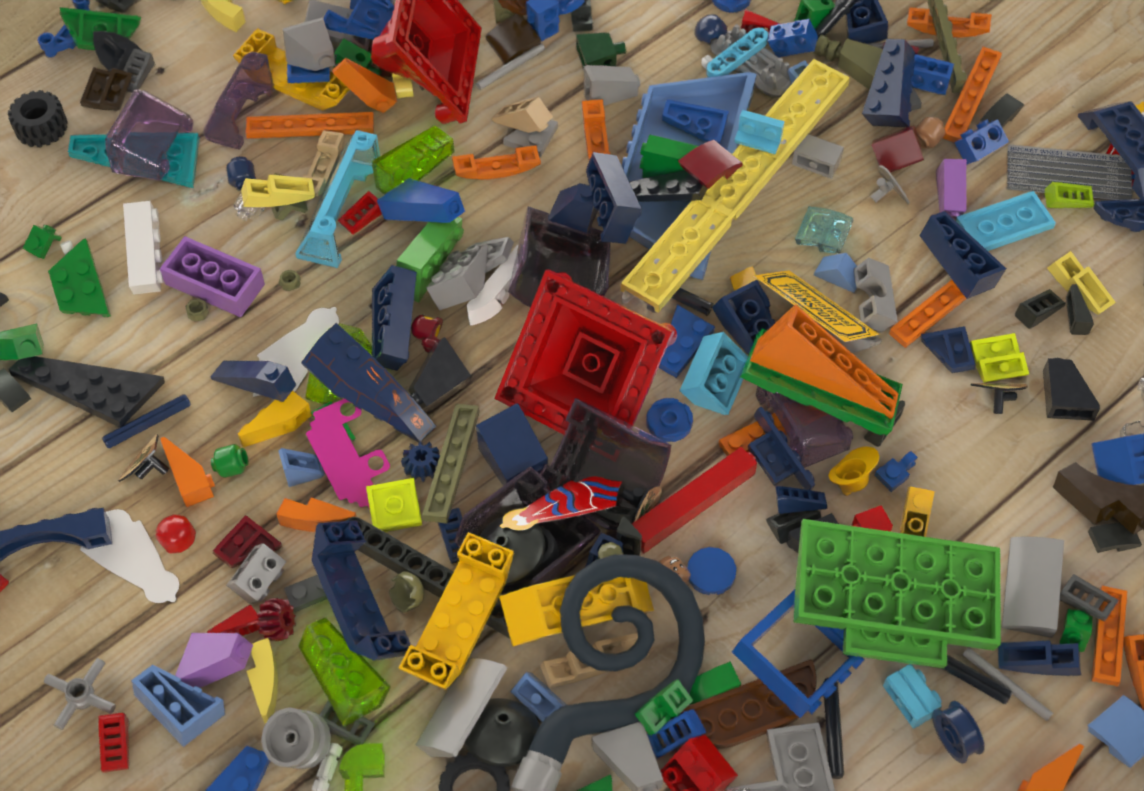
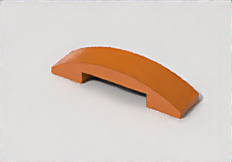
[907,7,992,38]
[582,99,610,160]
[452,145,541,179]

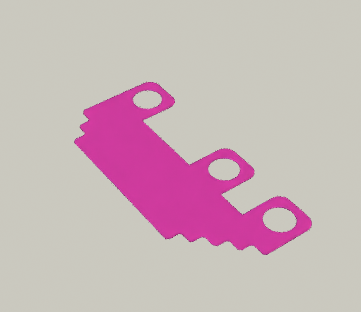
[306,399,390,509]

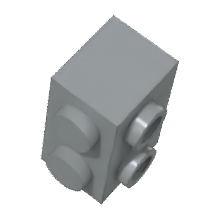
[226,543,286,604]

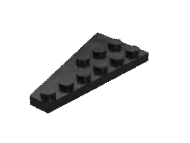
[9,356,165,428]

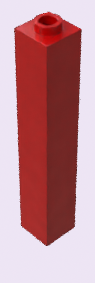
[632,446,757,554]

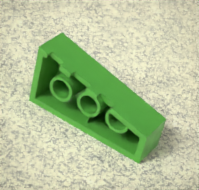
[396,217,464,303]

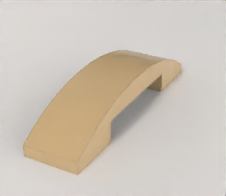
[302,130,344,197]

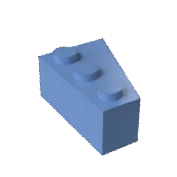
[131,665,225,747]

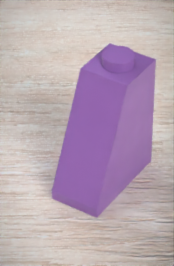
[936,159,966,219]
[175,633,253,688]

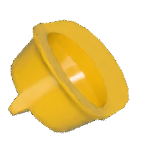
[828,446,880,496]

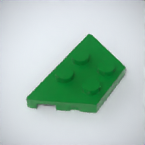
[60,7,141,50]
[48,238,111,317]

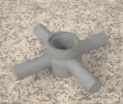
[44,658,116,730]

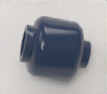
[226,156,256,190]

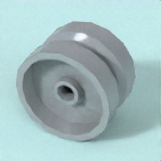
[261,708,331,769]

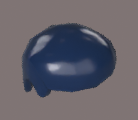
[694,14,728,44]

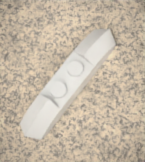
[467,242,537,325]

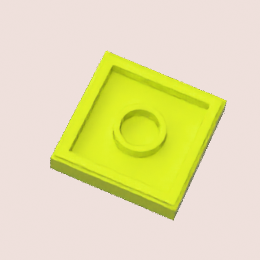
[366,478,422,532]

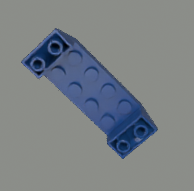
[1091,434,1144,485]

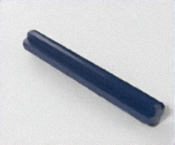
[102,394,191,448]

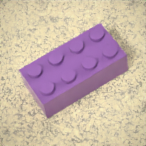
[160,236,265,317]

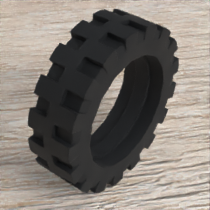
[438,752,510,791]

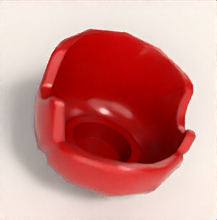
[155,514,196,553]

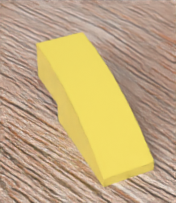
[200,0,245,32]
[241,175,315,207]
[1047,251,1116,315]
[246,638,278,724]

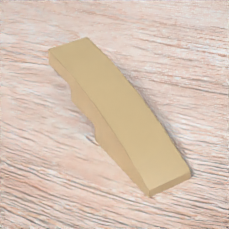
[541,633,649,689]

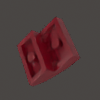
[678,140,743,189]

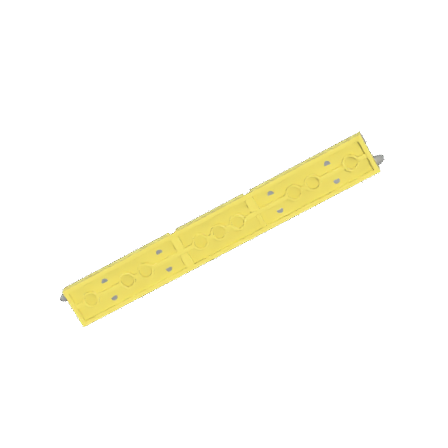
[621,59,850,313]

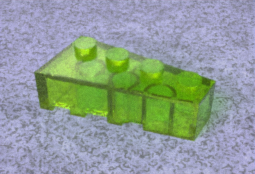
[372,125,454,195]
[298,617,391,726]

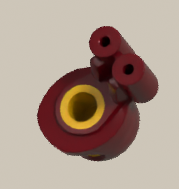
[411,314,443,353]

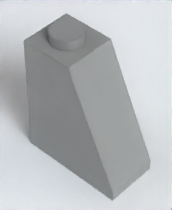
[584,65,640,106]
[592,722,663,791]

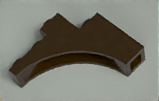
[1053,462,1144,535]

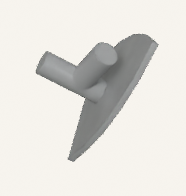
[870,165,910,204]

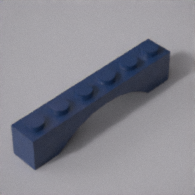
[0,508,113,562]

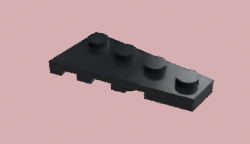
[629,170,707,202]

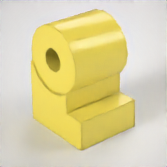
[392,73,414,99]

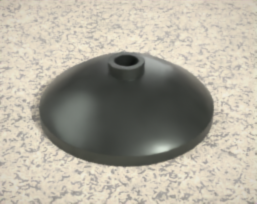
[479,516,545,585]
[464,698,540,766]

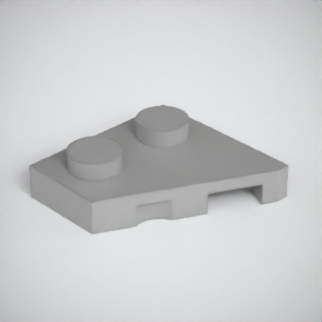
[503,120,558,157]
[475,237,514,273]

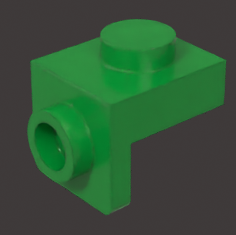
[22,224,62,259]
[1059,609,1093,652]

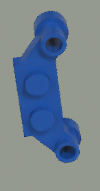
[38,0,91,58]

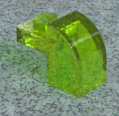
[339,743,385,791]

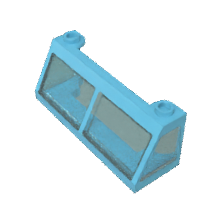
[295,130,382,268]

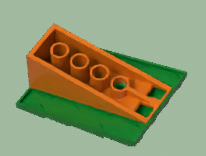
[740,304,903,435]

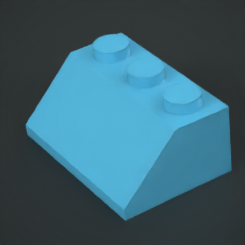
[679,332,748,415]

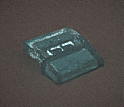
[795,206,854,253]

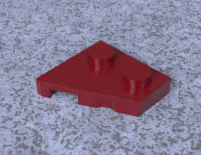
[212,515,282,568]

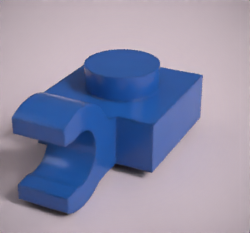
[874,451,918,492]

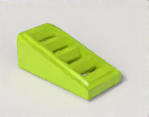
[1045,182,1094,208]

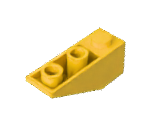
[238,390,312,447]
[900,486,935,537]

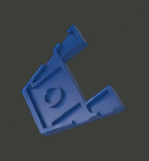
[323,0,394,40]

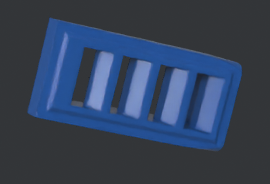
[647,709,706,759]

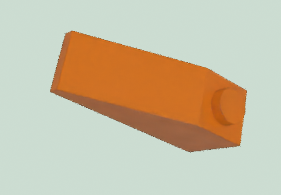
[332,58,397,113]
[160,437,215,507]
[1017,743,1084,791]

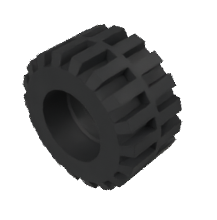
[8,90,68,147]

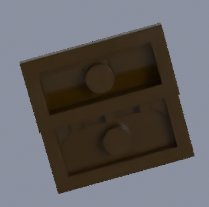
[485,14,541,65]
[80,67,133,111]

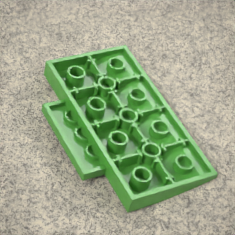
[793,519,1001,669]

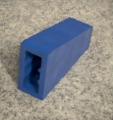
[377,178,465,223]

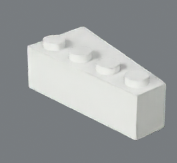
[123,201,164,295]

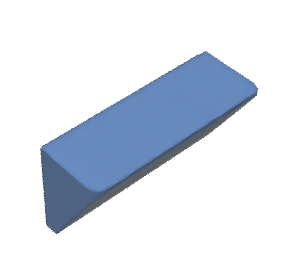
[510,672,567,722]

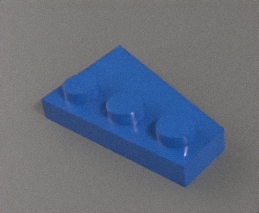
[205,746,270,791]

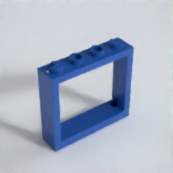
[732,589,865,719]

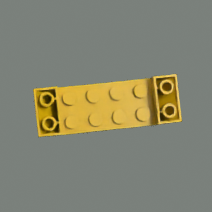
[233,28,350,111]
[399,532,514,690]
[499,575,654,647]

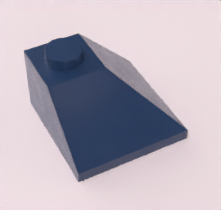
[545,183,599,238]

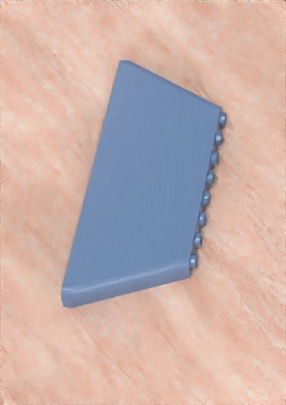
[622,72,756,280]

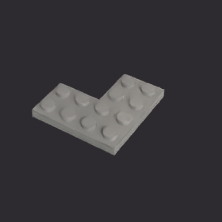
[725,722,835,791]

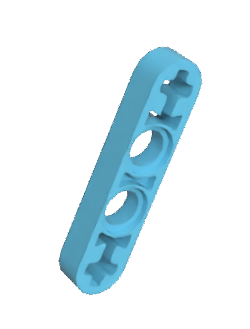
[706,28,768,77]

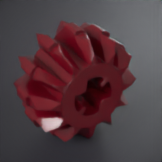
[257,598,296,642]

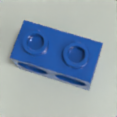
[526,0,560,42]
[767,19,818,58]
[911,54,954,95]
[954,119,1009,165]

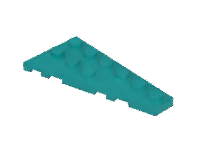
[68,133,200,188]

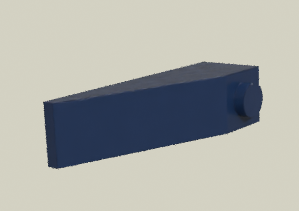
[210,360,296,402]

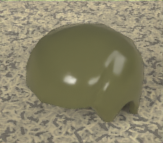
[389,571,424,613]

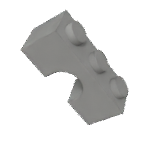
[854,258,898,332]

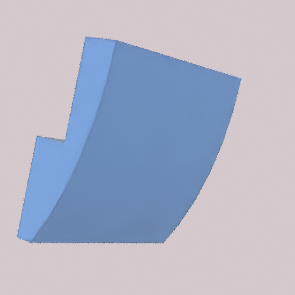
[1088,695,1144,768]

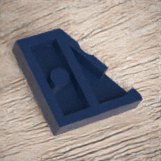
[921,326,975,373]

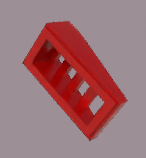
[741,10,780,36]
[338,191,382,235]
[207,604,260,636]
[98,713,129,773]

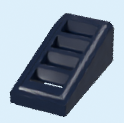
[775,486,827,514]
[437,508,467,564]

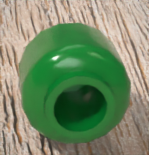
[211,444,249,478]

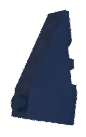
[712,280,775,355]

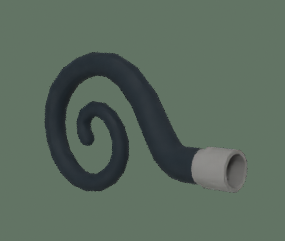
[511,555,705,791]

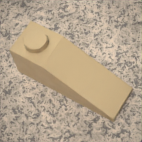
[491,97,553,133]

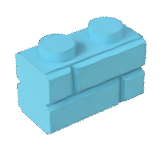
[883,664,942,728]

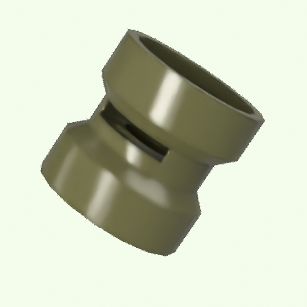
[813,35,841,62]

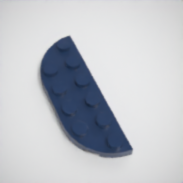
[1094,199,1144,232]

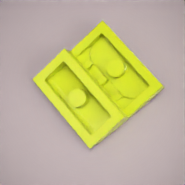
[969,333,1029,383]

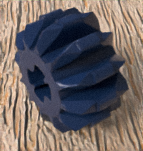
[401,441,440,482]

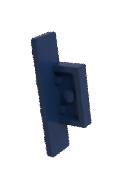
[747,407,815,490]

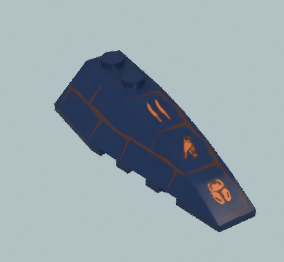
[301,323,436,442]

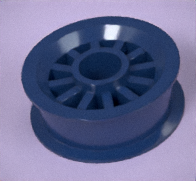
[932,701,985,764]

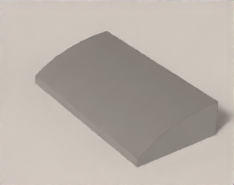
[1002,537,1064,638]
[416,658,507,757]

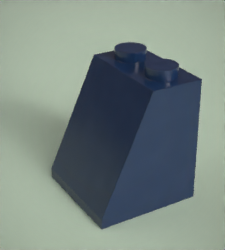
[476,403,548,491]

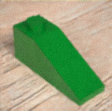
[0,323,44,360]

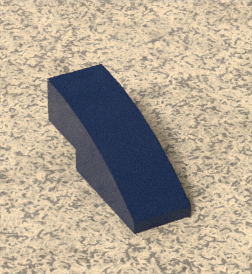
[998,640,1081,676]

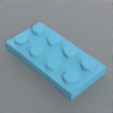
[956,191,1056,251]

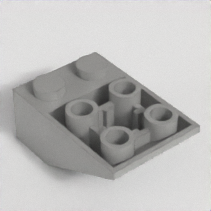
[305,0,370,52]
[426,243,488,311]

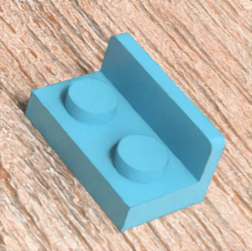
[734,110,785,154]

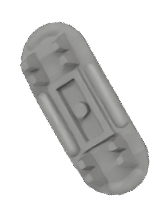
[711,24,792,97]

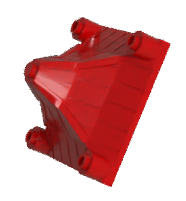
[371,0,482,124]
[494,270,677,462]

